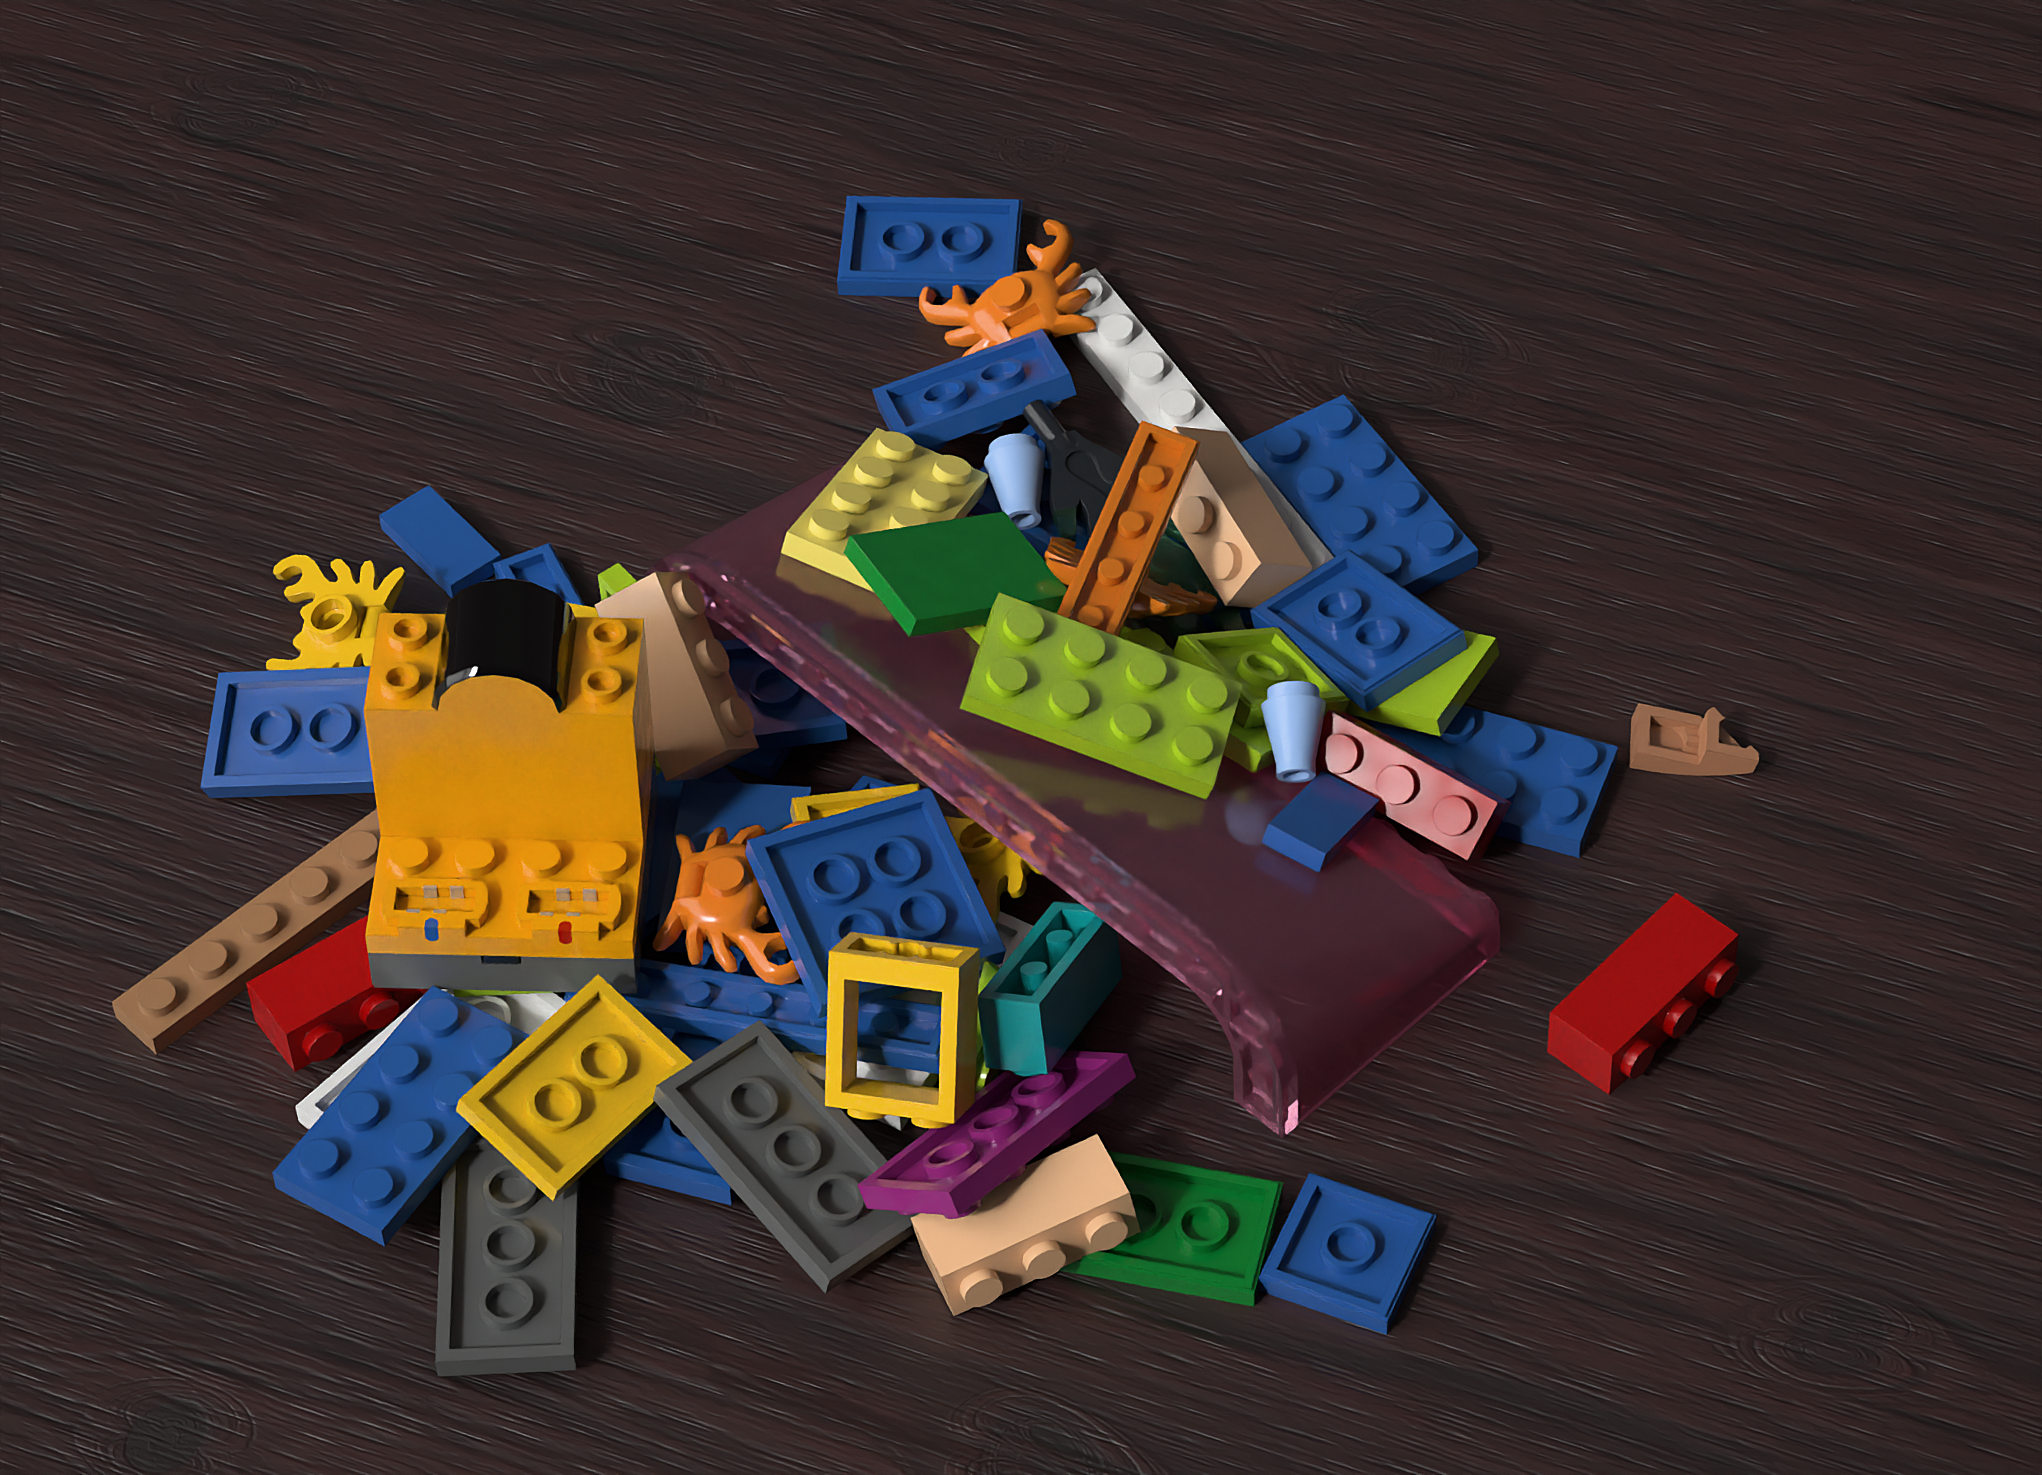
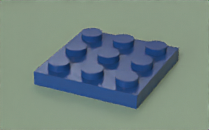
[745,787,1006,1018]

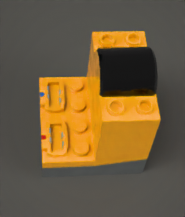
[363,578,658,994]

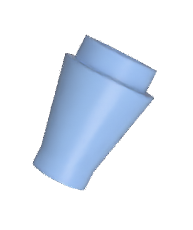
[984,434,1045,530]
[1261,681,1326,783]

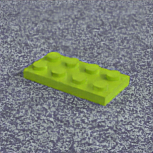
[960,592,1243,800]

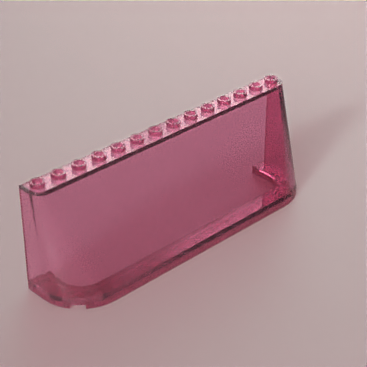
[645,457,1500,1138]

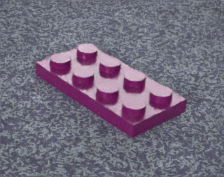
[857,1050,1136,1219]

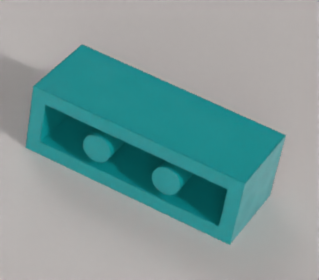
[978,902,1123,1076]

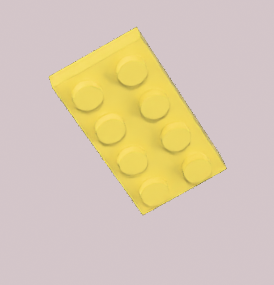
[781,428,989,593]

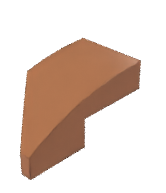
[1629,703,1759,776]

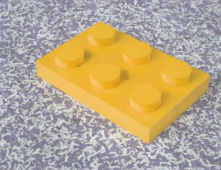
[456,974,693,1201]

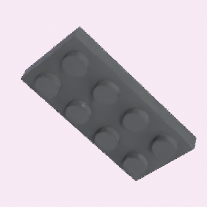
[653,1020,920,1294]
[435,1133,580,1377]

